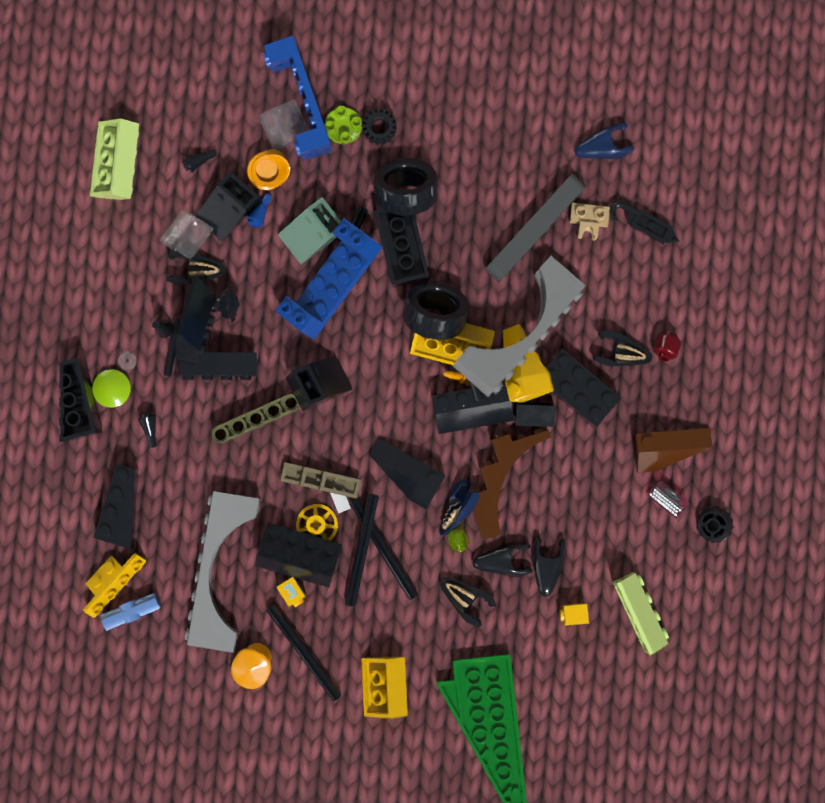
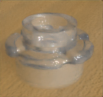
[118,351,137,370]

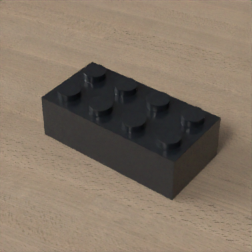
[374,209,429,288]
[546,348,621,428]
[255,523,342,588]

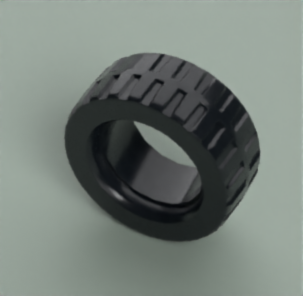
[374,158,438,216]
[403,281,469,340]

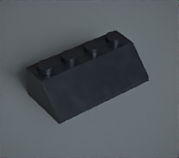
[176,276,218,363]
[432,382,514,434]

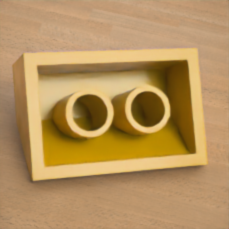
[361,656,408,718]

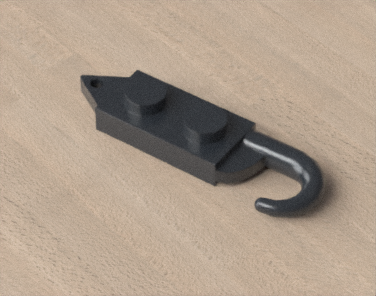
[609,201,679,244]

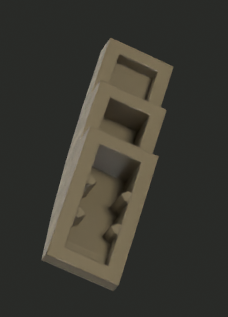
[280,462,361,499]

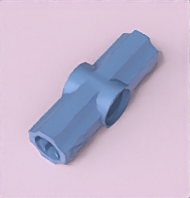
[100,593,161,631]

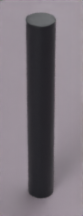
[164,319,180,377]

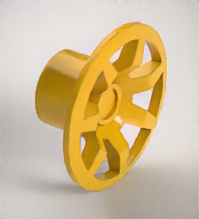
[296,504,338,541]

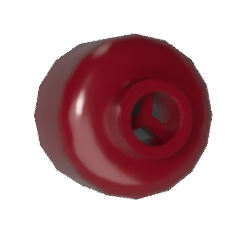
[654,332,681,362]

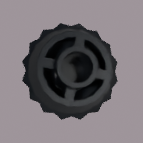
[216,285,240,322]
[696,506,734,543]

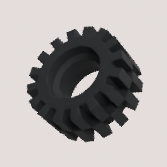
[362,108,397,145]

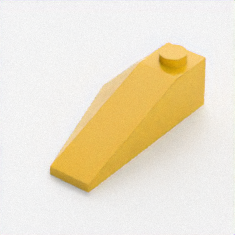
[503,324,554,403]

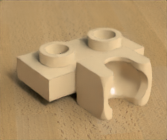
[570,203,610,241]

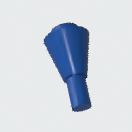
[246,194,272,228]

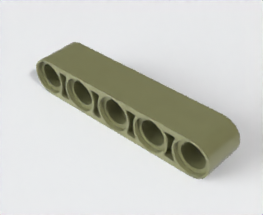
[212,394,300,444]

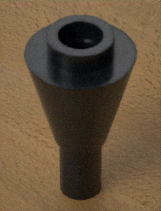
[182,149,217,173]
[152,319,173,338]
[138,412,157,448]

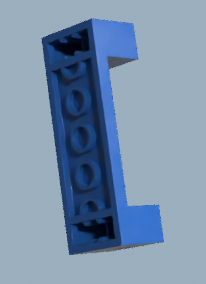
[262,36,332,161]
[275,218,383,340]

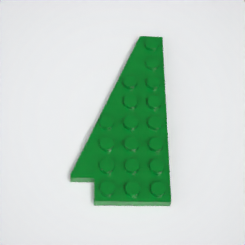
[437,654,527,803]

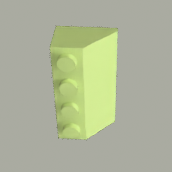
[90,118,139,200]
[612,572,669,655]

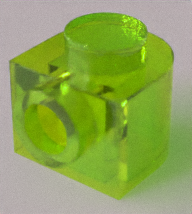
[448,529,470,553]

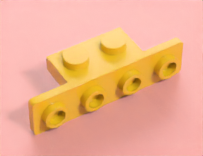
[83,553,146,618]

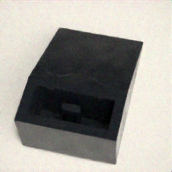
[194,171,261,242]
[286,356,352,412]

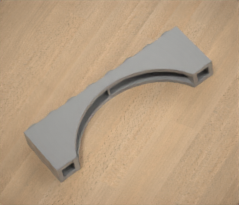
[453,256,586,397]
[185,491,261,653]

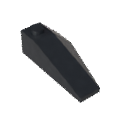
[369,439,445,509]

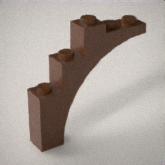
[472,428,551,540]

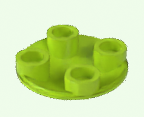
[324,106,362,144]
[92,369,131,408]

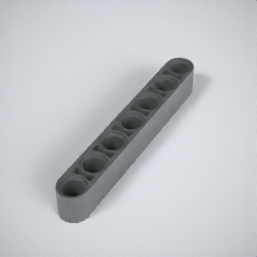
[485,173,587,282]

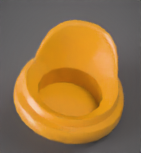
[247,149,290,190]
[231,643,271,689]

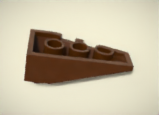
[634,428,712,473]

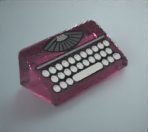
[646,480,689,519]

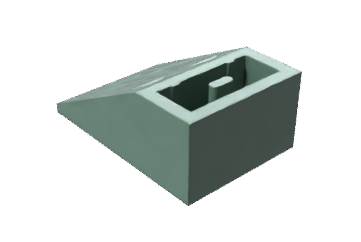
[278,197,341,265]

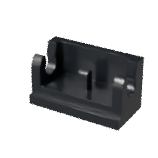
[515,402,555,427]

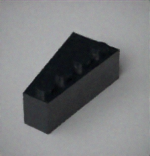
[175,352,257,381]
[59,358,103,442]
[93,464,139,549]

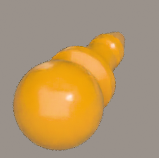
[443,371,471,386]

